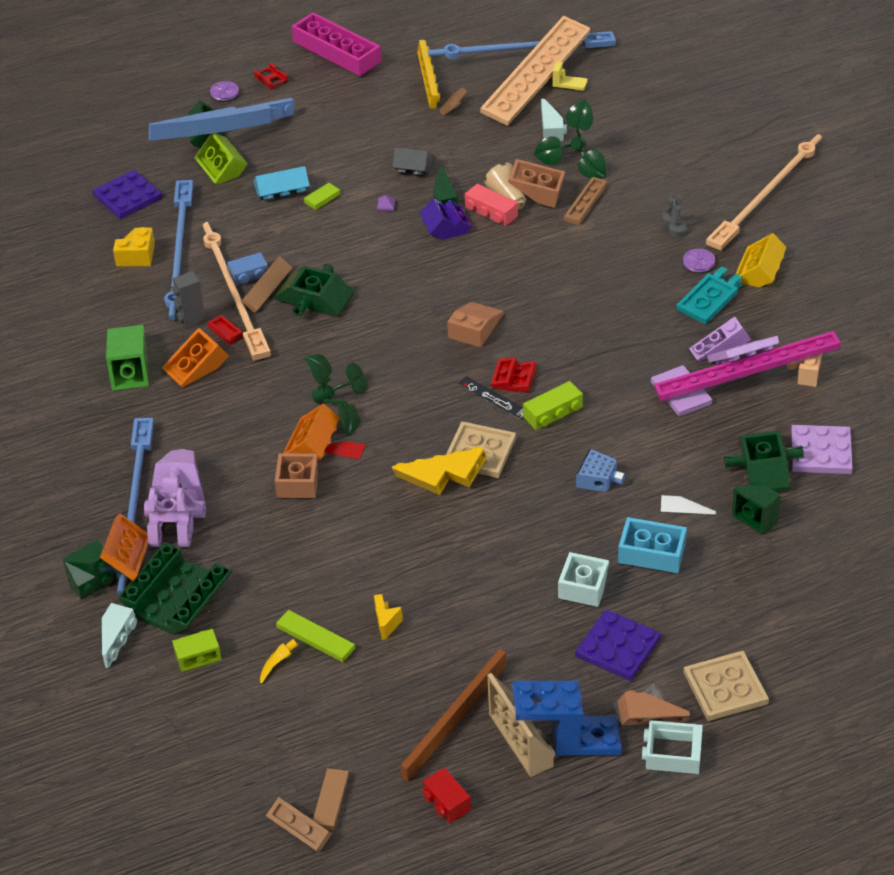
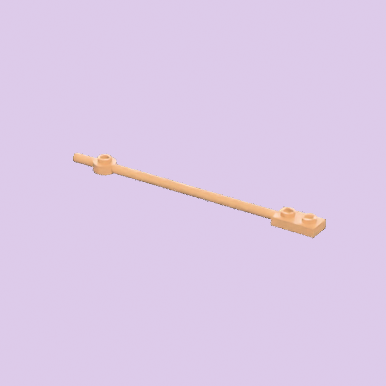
[706,134,822,251]
[203,222,271,361]

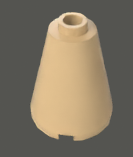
[484,162,526,209]

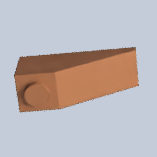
[617,690,690,726]

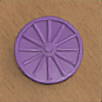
[210,81,239,101]
[683,249,715,272]

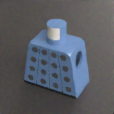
[576,449,625,492]

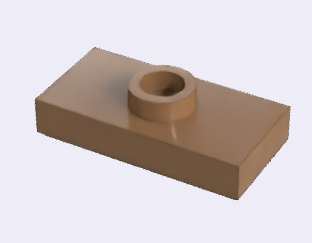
[439,87,467,115]

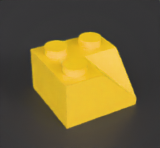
[113,227,155,266]

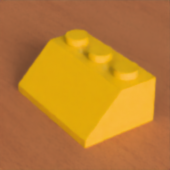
[736,233,787,288]

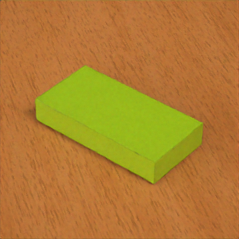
[304,183,341,210]

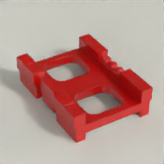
[253,62,288,90]

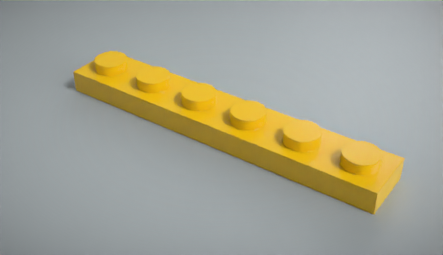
[417,40,440,109]

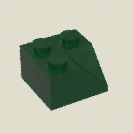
[732,485,781,535]
[62,540,116,600]

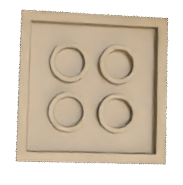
[446,421,516,478]
[683,651,769,721]

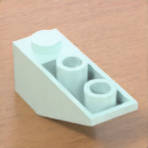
[102,603,137,668]

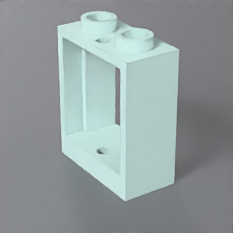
[642,720,703,774]

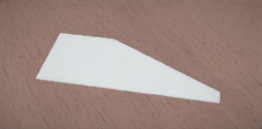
[661,495,716,514]

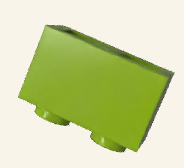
[172,629,222,672]

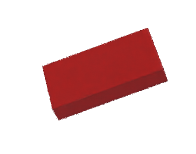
[207,315,243,345]

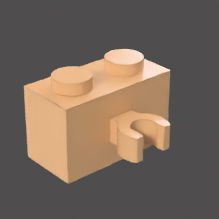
[787,354,822,387]

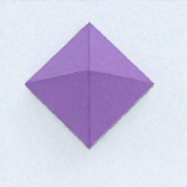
[377,195,396,211]

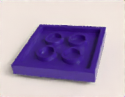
[92,170,162,219]
[575,609,661,681]

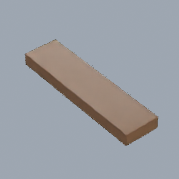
[564,177,608,225]
[241,256,293,313]

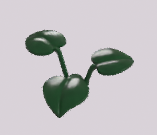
[534,100,606,178]
[304,354,368,436]

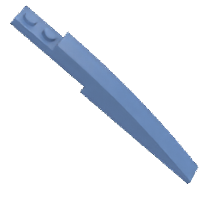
[149,98,294,141]

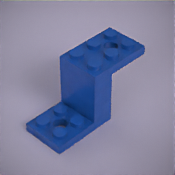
[512,681,622,755]

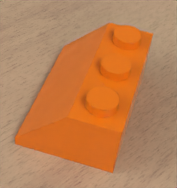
[283,403,340,461]

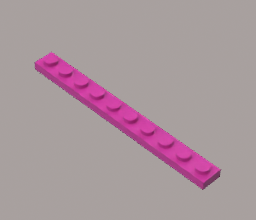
[654,331,841,401]

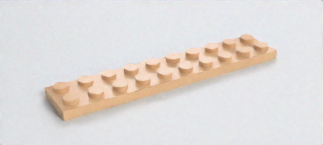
[480,16,591,126]

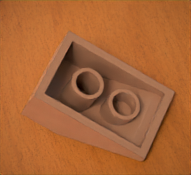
[508,159,565,208]
[447,302,504,347]

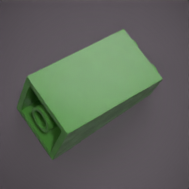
[106,325,149,391]

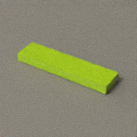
[276,610,355,662]

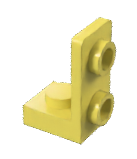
[553,61,587,90]

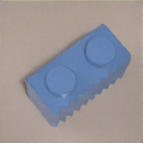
[227,252,268,286]

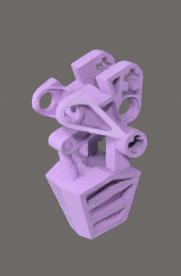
[144,449,206,547]

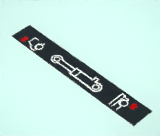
[457,376,530,424]

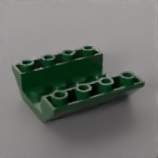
[118,542,232,634]

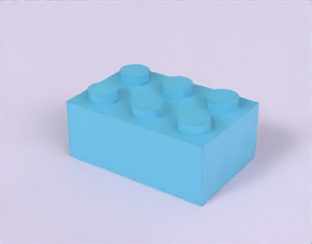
[618,517,687,573]

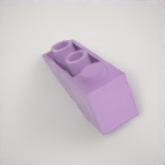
[689,317,751,361]

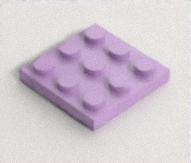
[707,336,779,364]
[791,425,852,474]

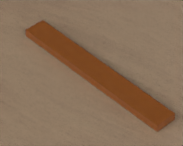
[401,649,506,782]

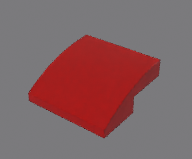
[491,357,537,392]

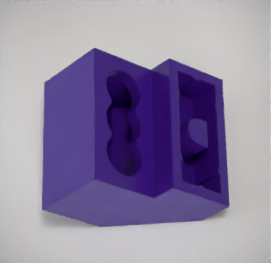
[420,198,472,240]

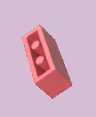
[464,184,518,226]

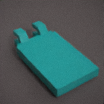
[676,266,742,325]

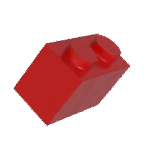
[422,767,471,824]

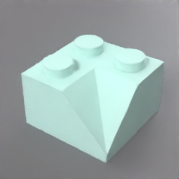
[558,552,609,607]

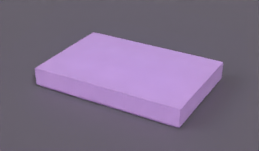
[651,365,712,417]

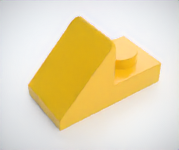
[374,594,403,640]

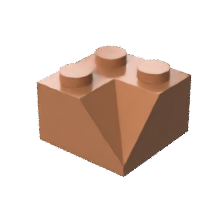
[275,453,318,498]

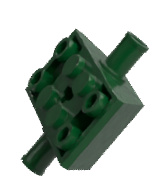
[274,264,354,317]
[724,430,804,491]

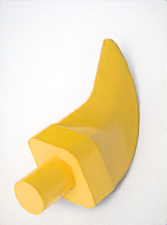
[260,639,298,683]

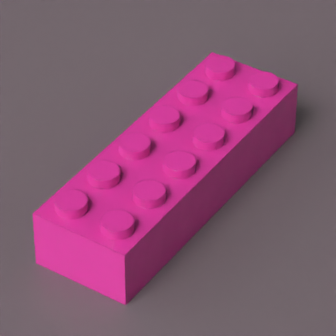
[291,12,382,76]

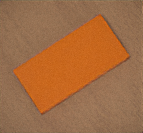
[100,513,148,580]

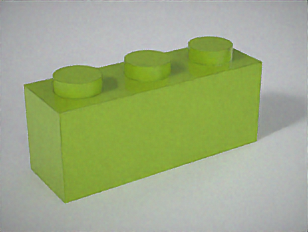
[523,381,583,430]

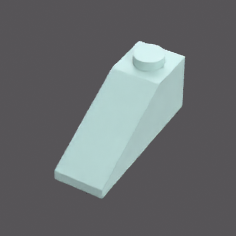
[541,99,567,141]

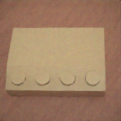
[487,673,555,777]

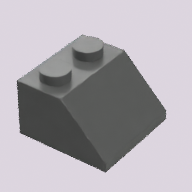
[392,147,434,175]

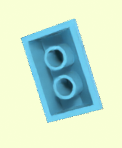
[253,166,310,200]

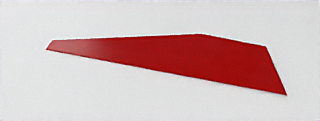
[324,441,366,459]

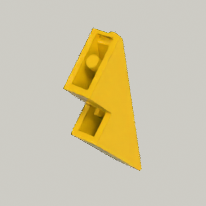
[392,447,487,495]

